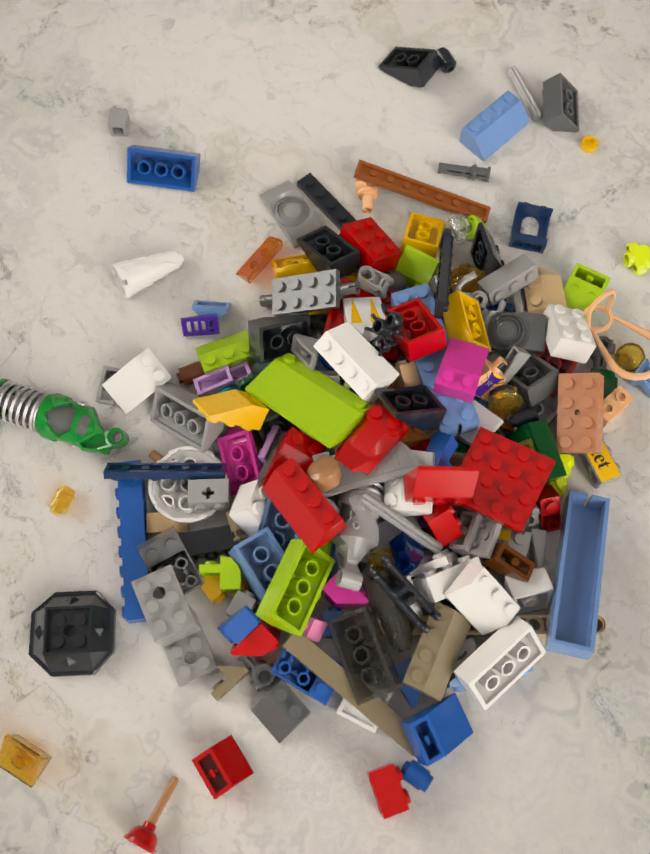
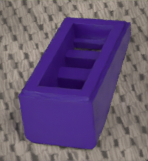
[181,314,220,337]

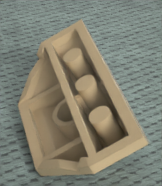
[524,267,567,314]

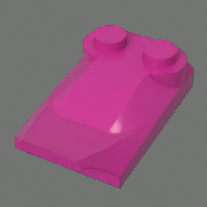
[217,425,262,496]

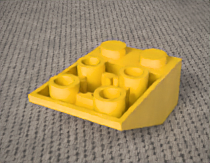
[192,389,269,431]

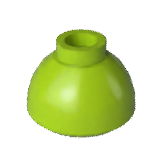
[463,215,487,240]

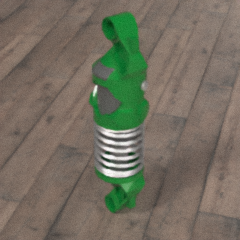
[0,378,129,455]

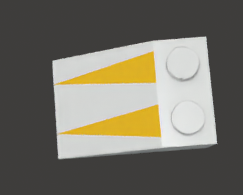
[342,297,388,349]

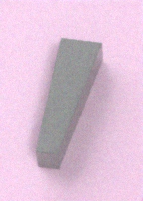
[497,346,531,393]

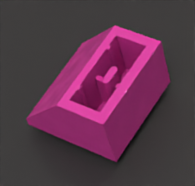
[321,572,369,610]

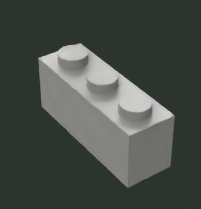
[477,254,539,306]

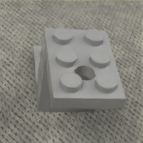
[131,564,218,687]

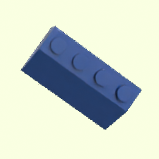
[127,145,200,192]

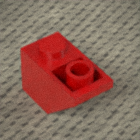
[536,485,561,533]

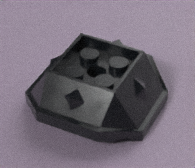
[29,590,116,677]

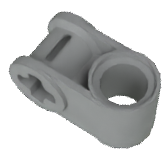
[356,266,394,299]

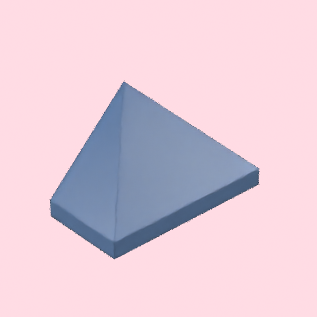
[192,300,231,327]

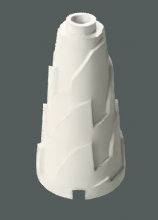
[111,250,184,299]

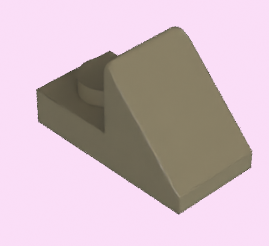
[211,665,250,701]

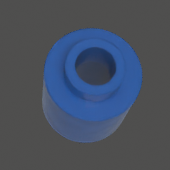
[400,759,434,792]

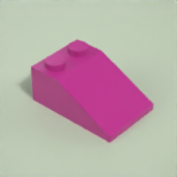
[433,338,489,404]

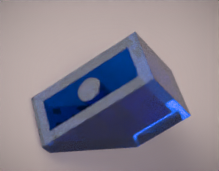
[389,531,426,576]

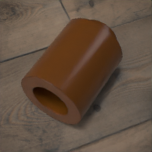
[176,361,205,386]

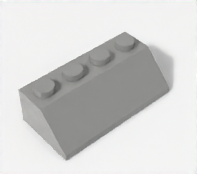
[150,383,224,452]

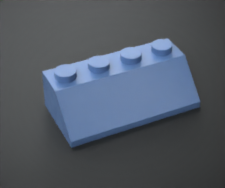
[459,90,529,162]
[229,526,284,603]

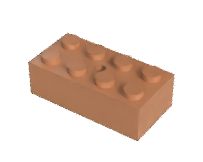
[556,373,604,454]

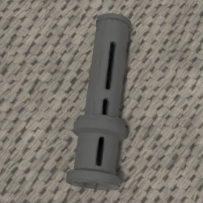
[438,162,491,183]

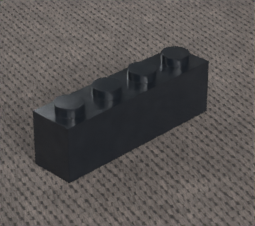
[179,525,240,563]

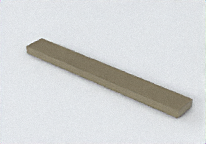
[282,634,415,757]

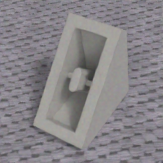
[291,334,319,371]

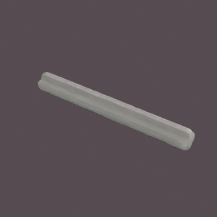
[359,492,443,554]

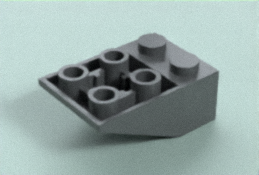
[137,526,205,596]

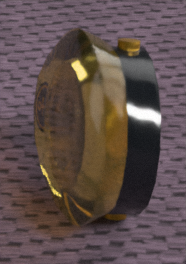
[488,385,523,414]

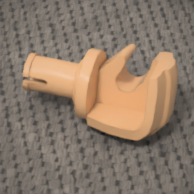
[355,179,380,214]

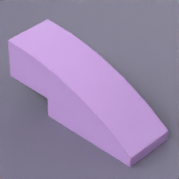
[193,361,253,397]

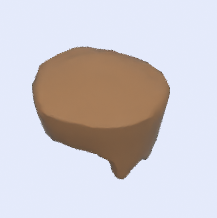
[307,456,342,491]

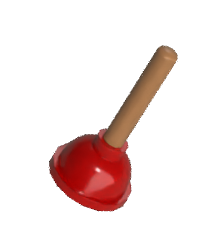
[124,776,179,854]

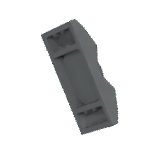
[481,310,546,353]

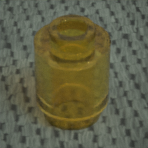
[48,485,75,516]
[367,548,400,573]

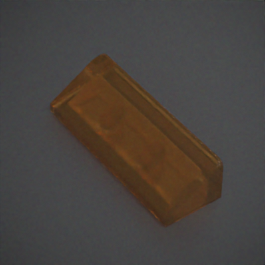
[236,236,283,283]

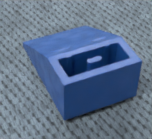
[271,649,347,706]
[400,693,474,767]

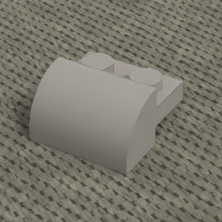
[448,511,502,559]

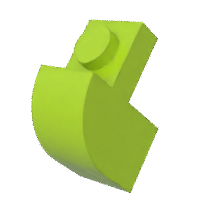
[199,556,243,593]

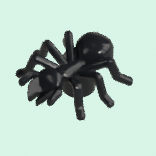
[364,303,404,356]

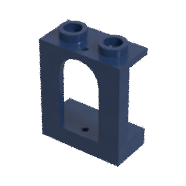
[508,202,553,254]

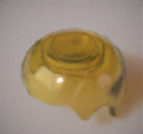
[614,342,645,372]

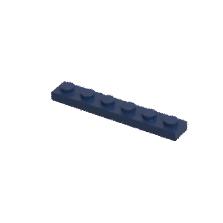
[103,463,227,481]

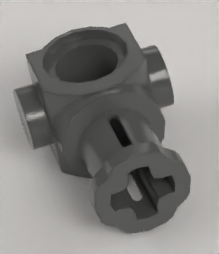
[590,336,616,370]
[237,656,277,692]

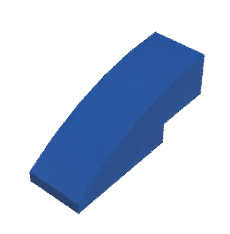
[425,431,458,466]

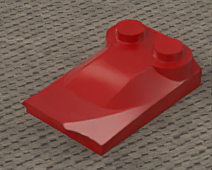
[335,405,409,475]

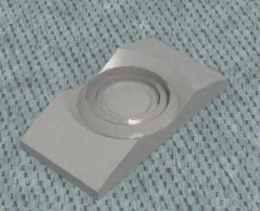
[259,180,322,249]

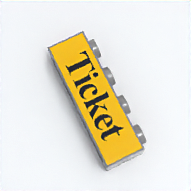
[575,410,622,489]

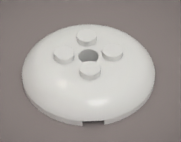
[148,446,227,523]

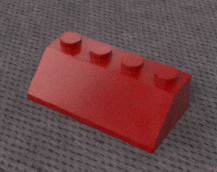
[262,457,346,554]

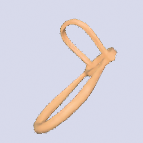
[583,289,650,381]

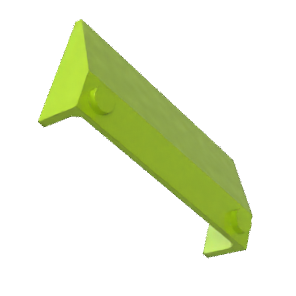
[245,353,373,449]

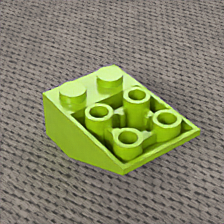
[563,263,611,318]

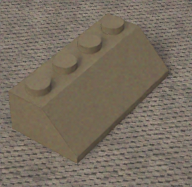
[401,602,471,702]

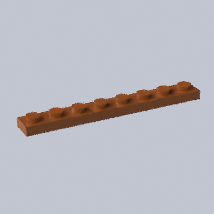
[353,159,491,224]

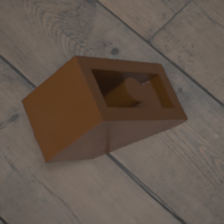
[482,542,536,582]

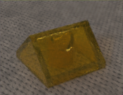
[0,734,52,788]

